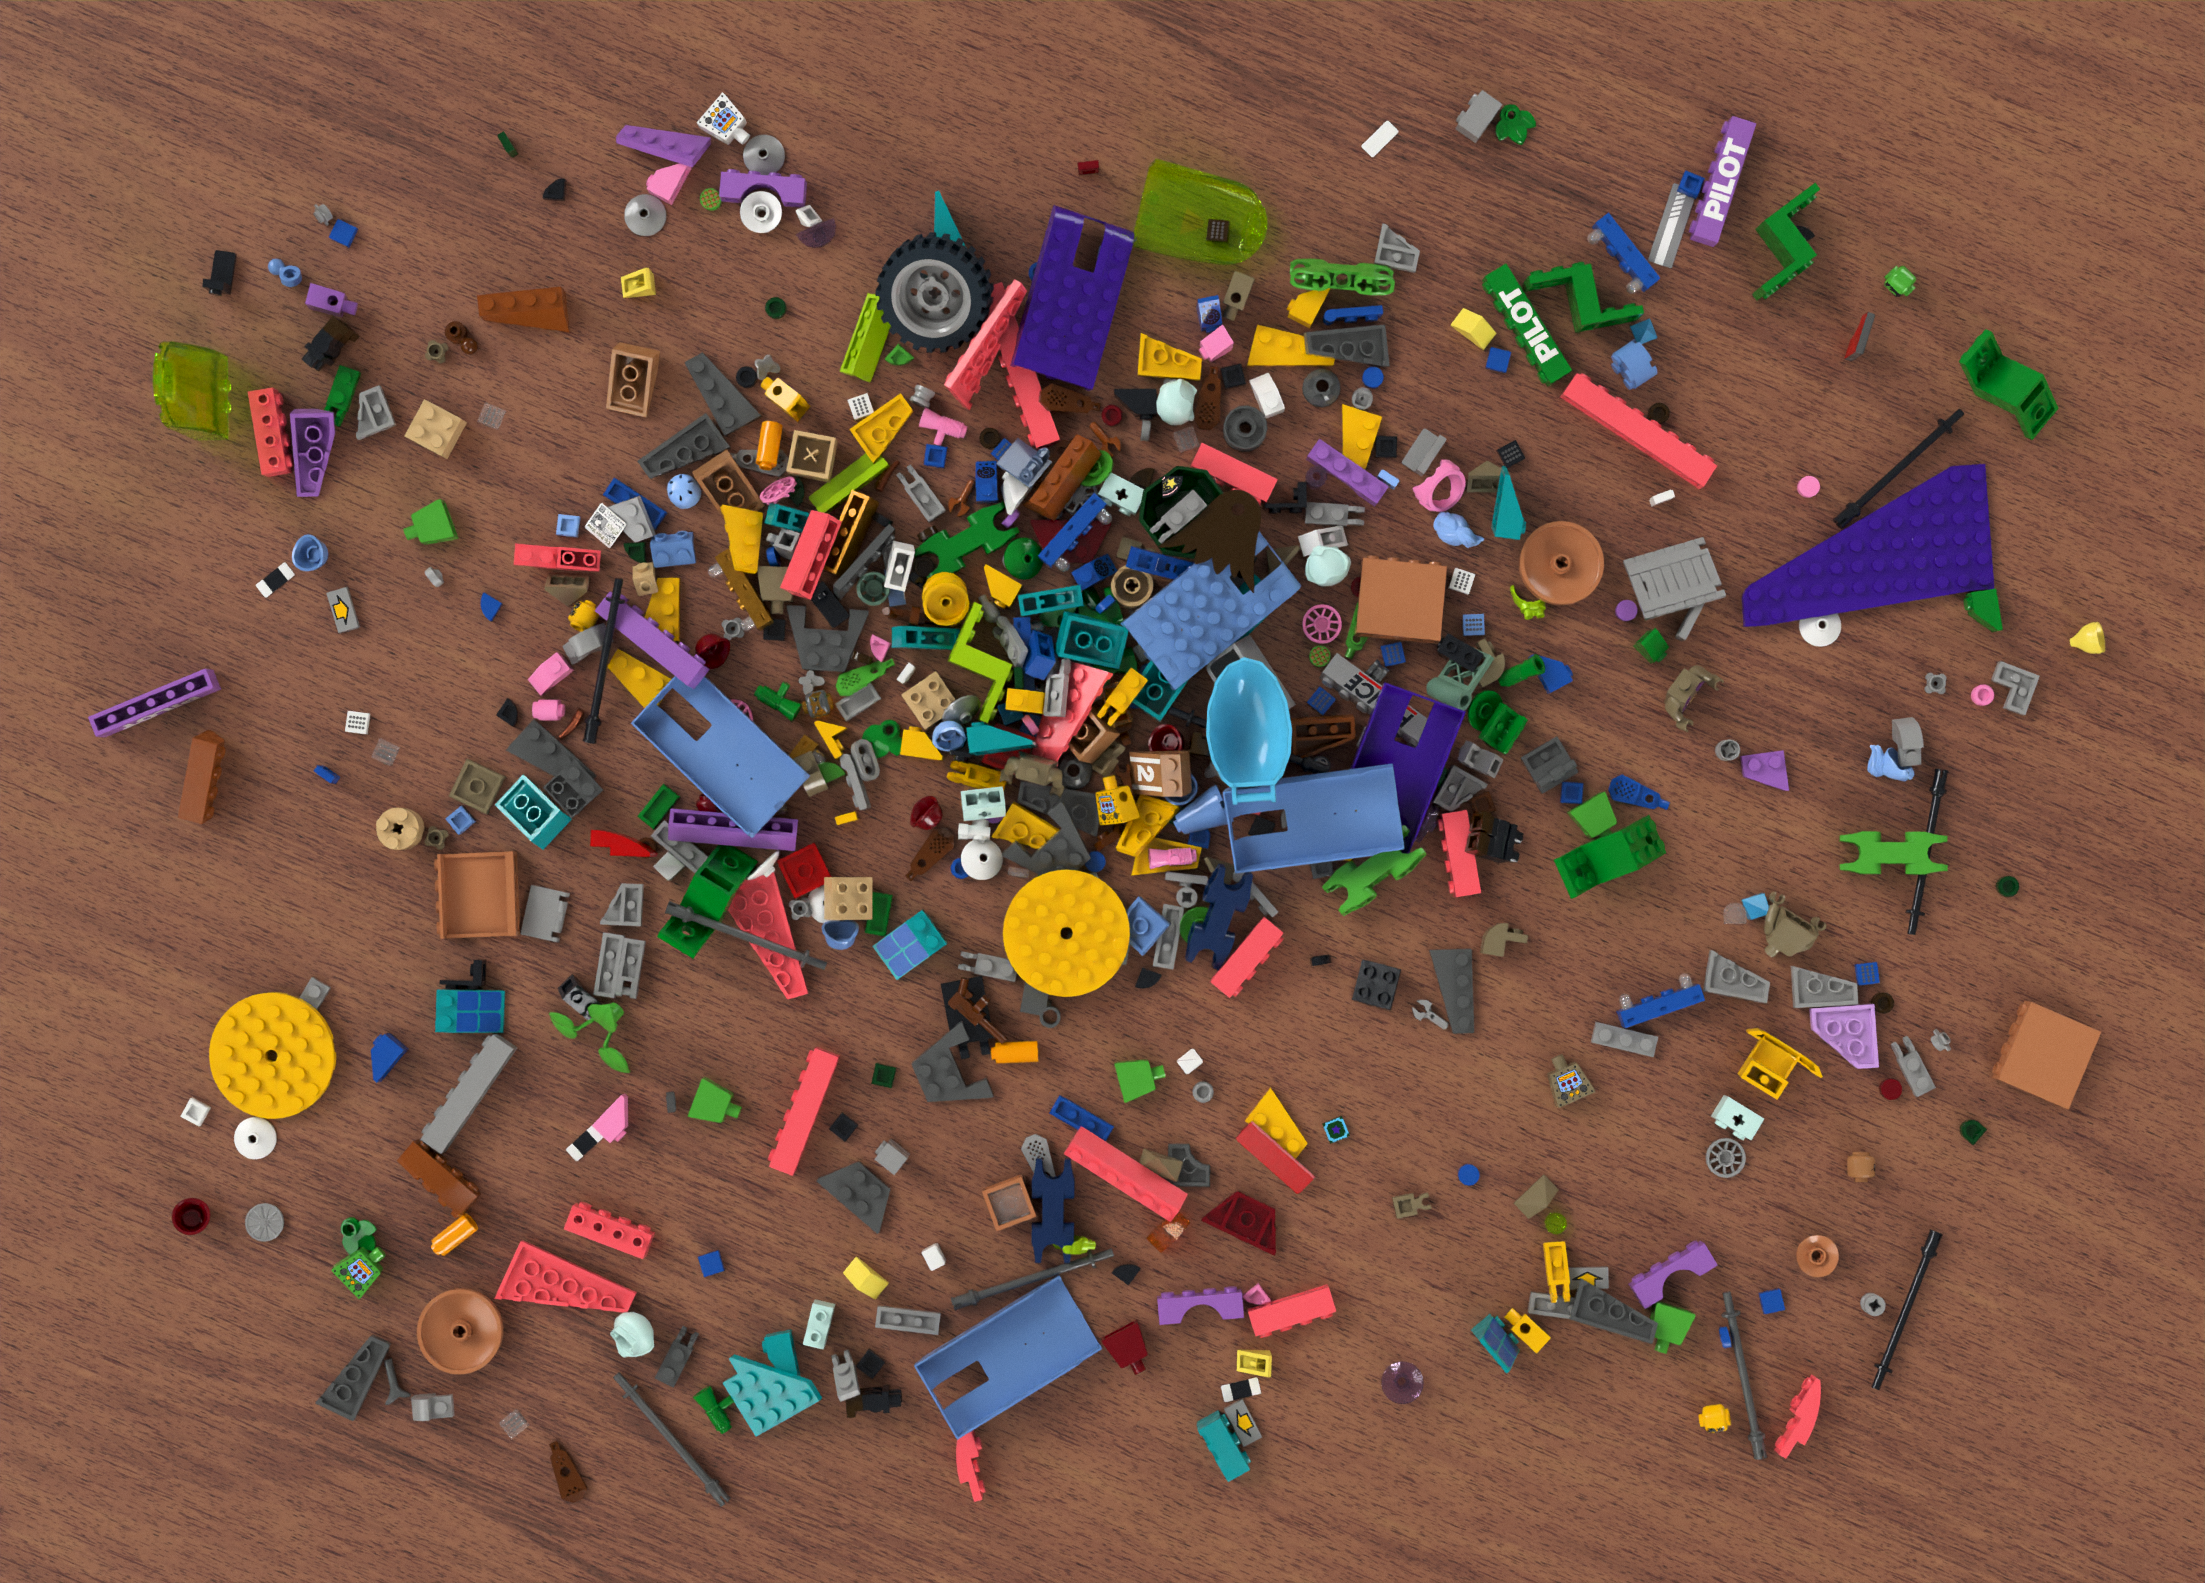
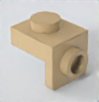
[633,562,658,596]

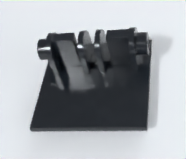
[1352,959,1401,1010]

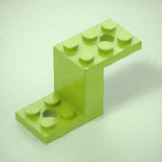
[947,602,1014,723]

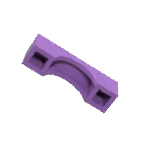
[719,169,807,208]
[1306,439,1389,507]
[1629,1240,1718,1309]
[1157,1286,1244,1325]

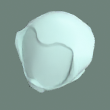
[1156,379,1197,425]
[1305,545,1351,586]
[610,1312,655,1358]

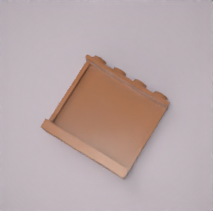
[1354,555,1447,644]
[434,851,521,939]
[1992,1001,2101,1110]

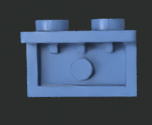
[650,531,696,568]

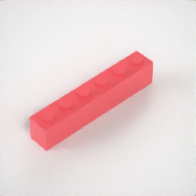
[768,1047,840,1176]
[1064,1126,1188,1222]

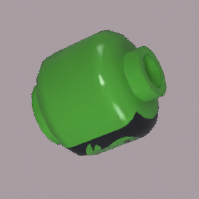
[1884,265,1916,297]

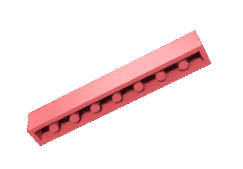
[986,282,1060,451]
[1560,373,1717,489]

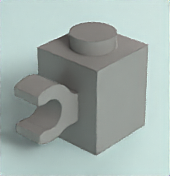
[766,528,801,560]

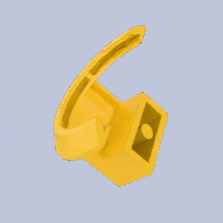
[1737,1028,1823,1100]

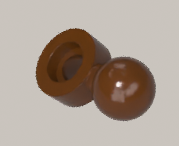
[445,321,478,355]

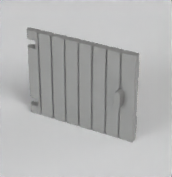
[1623,537,1726,621]

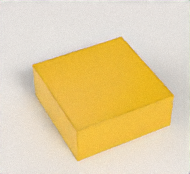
[835,811,859,825]

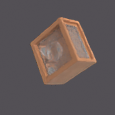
[982,1174,1037,1231]

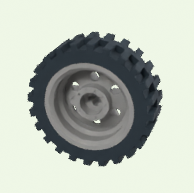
[875,232,994,353]

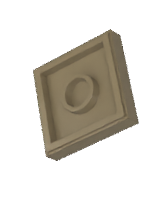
[449,759,506,815]

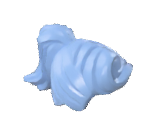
[1433,512,1484,548]
[1867,745,1914,781]

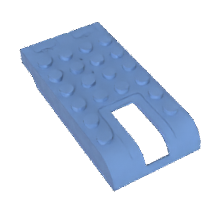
[1120,531,1301,690]
[631,676,810,838]
[1223,764,1404,874]
[914,1275,1102,1440]

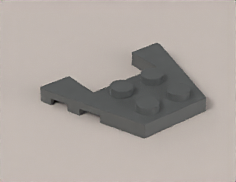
[787,605,869,672]
[1002,799,1091,875]
[911,1021,994,1102]

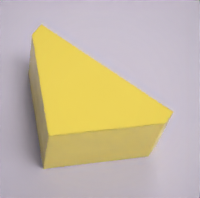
[621,268,656,298]
[1450,308,1497,351]
[843,1256,889,1300]
[1237,1350,1272,1377]

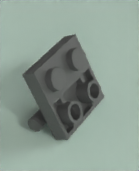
[1520,736,1578,794]
[543,759,603,818]

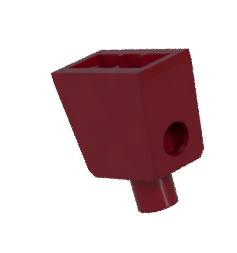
[1101,1319,1148,1375]

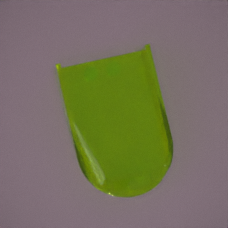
[1132,159,1267,266]
[153,341,231,440]

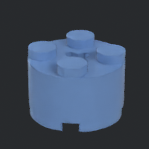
[1611,339,1657,390]

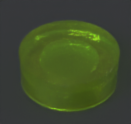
[1545,1212,1567,1234]

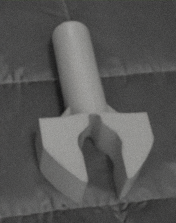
[1412,1000,1449,1030]

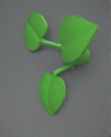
[549,1002,631,1073]

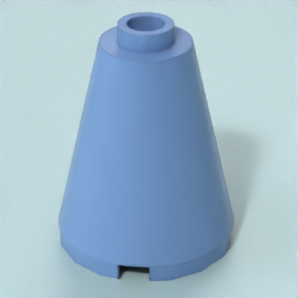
[1173,785,1234,835]

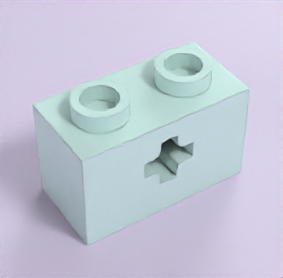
[1098,473,1144,517]
[961,786,1006,821]
[1711,1095,1764,1141]
[803,1299,836,1349]

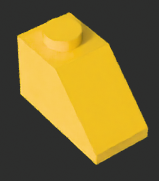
[1286,288,1330,329]
[984,564,1023,609]
[1005,688,1045,714]
[900,726,944,761]

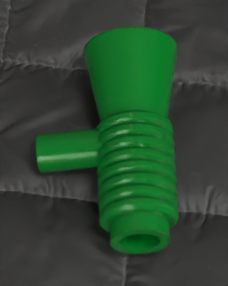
[1498,654,1545,687]
[754,682,802,722]
[693,1385,734,1434]

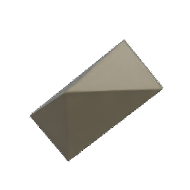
[1466,461,1511,493]
[1267,545,1300,574]
[545,573,590,607]
[1203,857,1234,885]
[1139,1148,1183,1182]
[1514,1174,1559,1219]

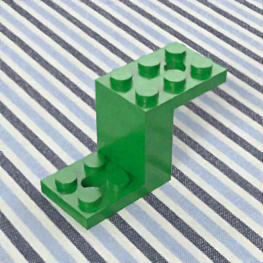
[1752,183,1820,301]
[1522,262,1644,333]
[1959,329,2059,440]
[1554,815,1666,899]
[657,845,758,959]

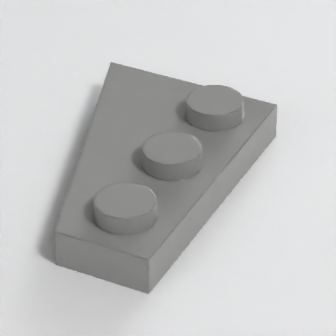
[1703,950,1770,1004]
[1791,966,1858,1008]

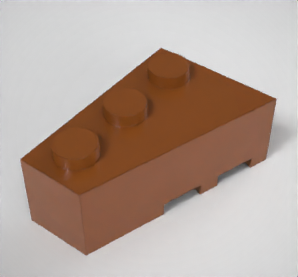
[1290,714,1356,758]

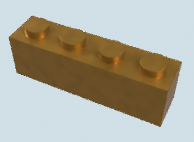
[823,490,879,577]

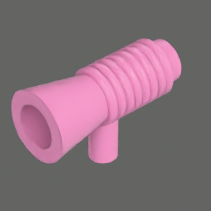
[919,407,968,446]
[1148,848,1197,869]

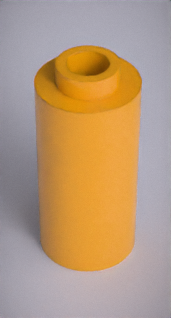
[756,421,783,470]
[991,1041,1038,1064]
[431,1213,478,1256]

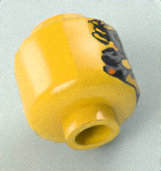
[568,600,599,632]
[1698,1404,1731,1433]

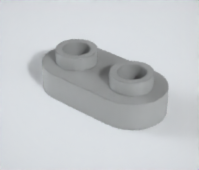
[851,739,880,781]

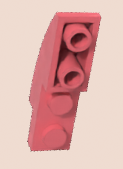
[513,543,601,572]
[1774,1374,1821,1459]
[956,1428,986,1502]

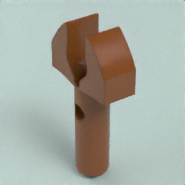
[1089,422,1121,457]
[948,479,976,517]

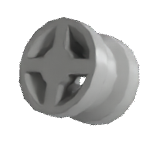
[910,385,935,409]
[1176,887,1197,908]
[1860,1293,1886,1316]

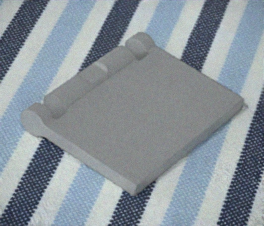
[520,885,570,943]

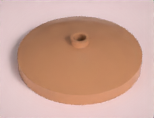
[1519,521,1604,605]
[417,1288,503,1374]

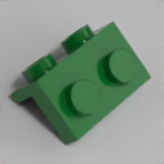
[1478,702,1528,754]

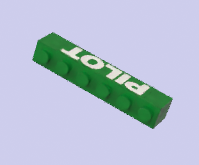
[1482,263,1572,387]

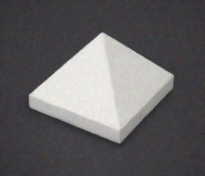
[796,205,822,227]

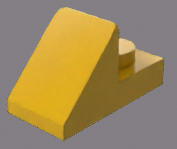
[814,720,848,760]

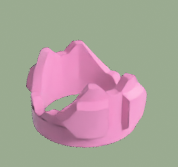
[1413,459,1466,512]

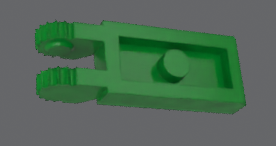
[324,365,361,427]

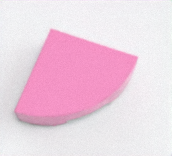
[870,634,891,662]
[1242,1283,1271,1305]

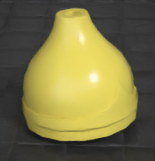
[2070,622,2105,654]

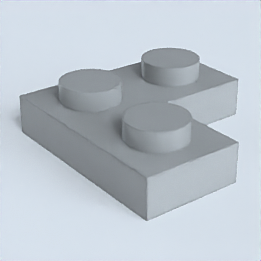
[1991,661,2040,716]

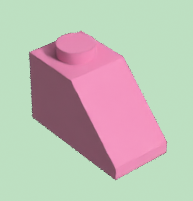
[646,163,691,205]
[1199,325,1234,363]
[528,652,574,696]
[592,1093,628,1143]

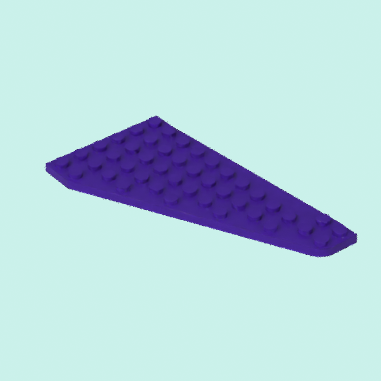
[1742,464,1994,627]

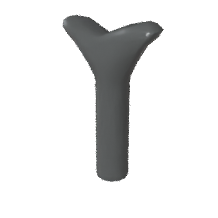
[384,1358,411,1405]

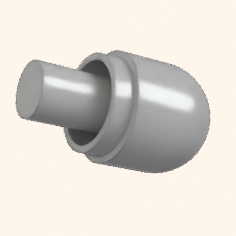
[978,594,1000,623]

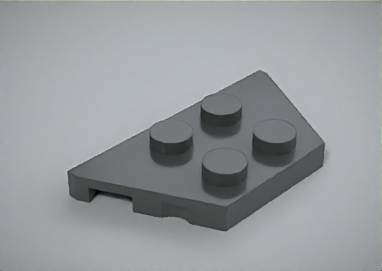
[817,1161,891,1234]

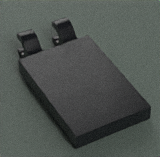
[941,976,994,1060]

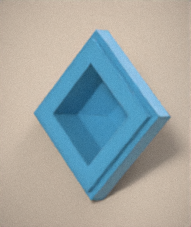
[1630,319,1658,344]

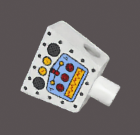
[697,92,750,145]

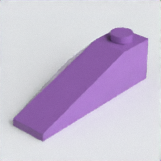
[290,409,335,497]

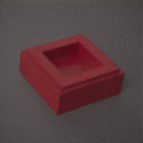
[1077,160,1099,175]

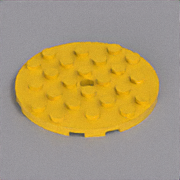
[1003,870,1130,997]
[209,992,336,1119]

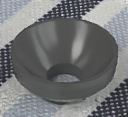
[1302,369,1340,408]
[1057,752,1093,790]

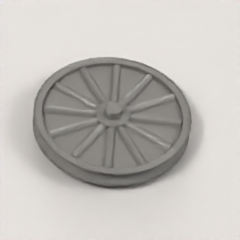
[245,1203,284,1242]

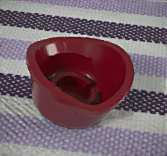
[695,633,730,669]
[1148,724,1185,751]
[910,796,943,830]
[172,1198,210,1235]

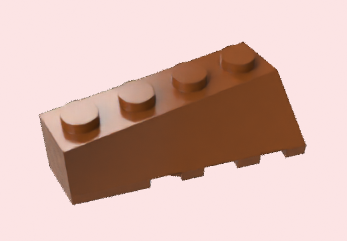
[477,287,570,333]
[1022,434,1102,521]
[178,730,226,824]
[397,1139,481,1219]

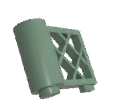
[1426,648,1494,710]

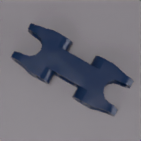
[1185,863,1253,970]
[1032,1158,1075,1263]

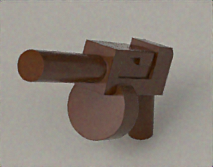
[882,606,956,628]
[948,977,1007,1044]

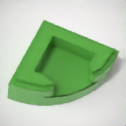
[885,344,914,366]
[818,762,846,783]

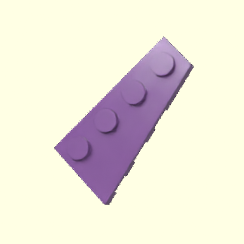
[616,125,711,167]

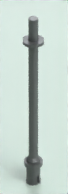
[665,901,827,970]
[951,1248,1114,1311]
[1721,1291,1768,1460]
[613,1372,731,1507]

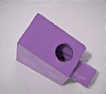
[305,283,358,317]

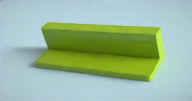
[840,293,891,382]
[809,453,889,514]

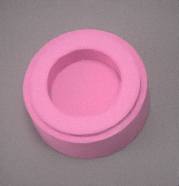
[1797,476,1820,498]
[1971,685,1994,706]
[1021,715,1039,736]

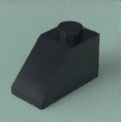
[1114,389,1157,421]

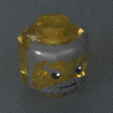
[802,689,834,719]

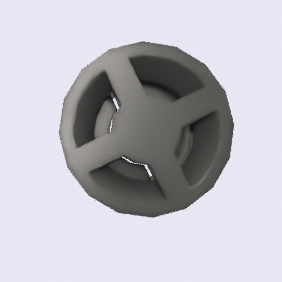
[1365,659,1390,683]

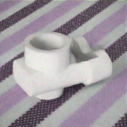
[958,819,991,843]

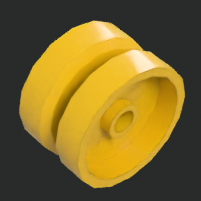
[922,572,970,626]

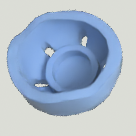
[667,474,702,509]
[932,721,966,751]

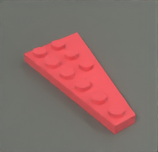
[944,279,1027,410]
[1032,658,1114,766]
[727,872,808,999]
[494,1240,637,1313]

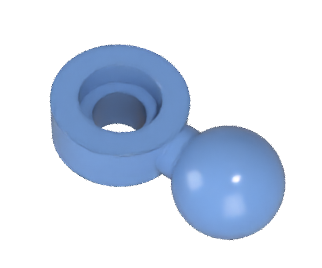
[268,258,302,287]

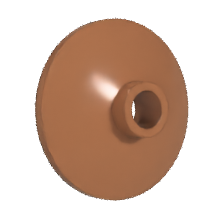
[1796,1235,1839,1277]

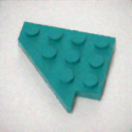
[723,1354,822,1437]

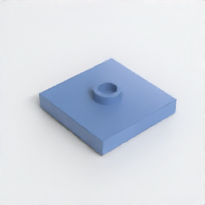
[1126,896,1171,956]

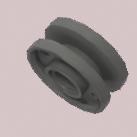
[1223,405,1267,452]

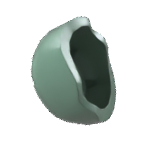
[856,571,890,606]

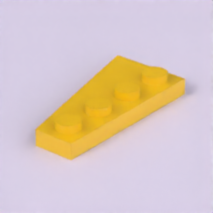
[1247,325,1335,366]

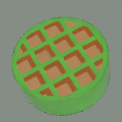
[700,188,722,211]
[1309,646,1330,667]

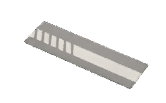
[1648,183,1694,268]

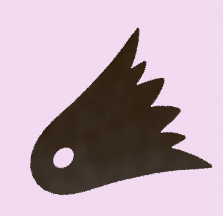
[1158,490,1261,593]

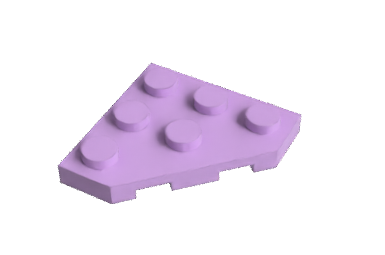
[1809,1004,1879,1069]

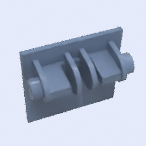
[996,438,1052,488]

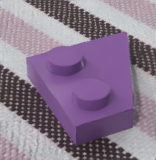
[1740,750,1789,791]

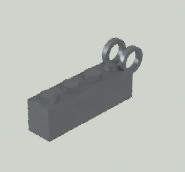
[1020,982,1061,1028]

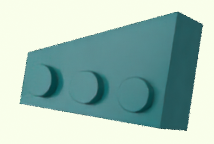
[1196,1410,1251,1482]

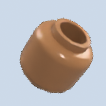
[1847,1152,1875,1182]

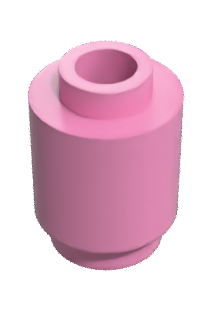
[532,700,565,721]

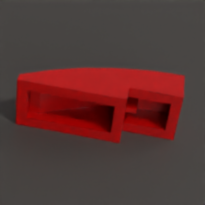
[590,830,658,857]

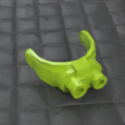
[1510,585,1546,620]
[1053,1235,1096,1254]

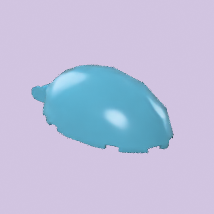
[1206,657,1292,805]

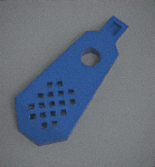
[1608,774,1670,810]

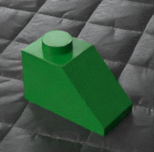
[1963,589,2003,632]
[1633,628,1669,664]

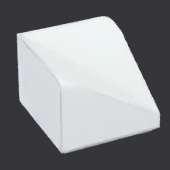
[653,851,685,881]
[1177,1049,1203,1074]
[922,1243,946,1271]

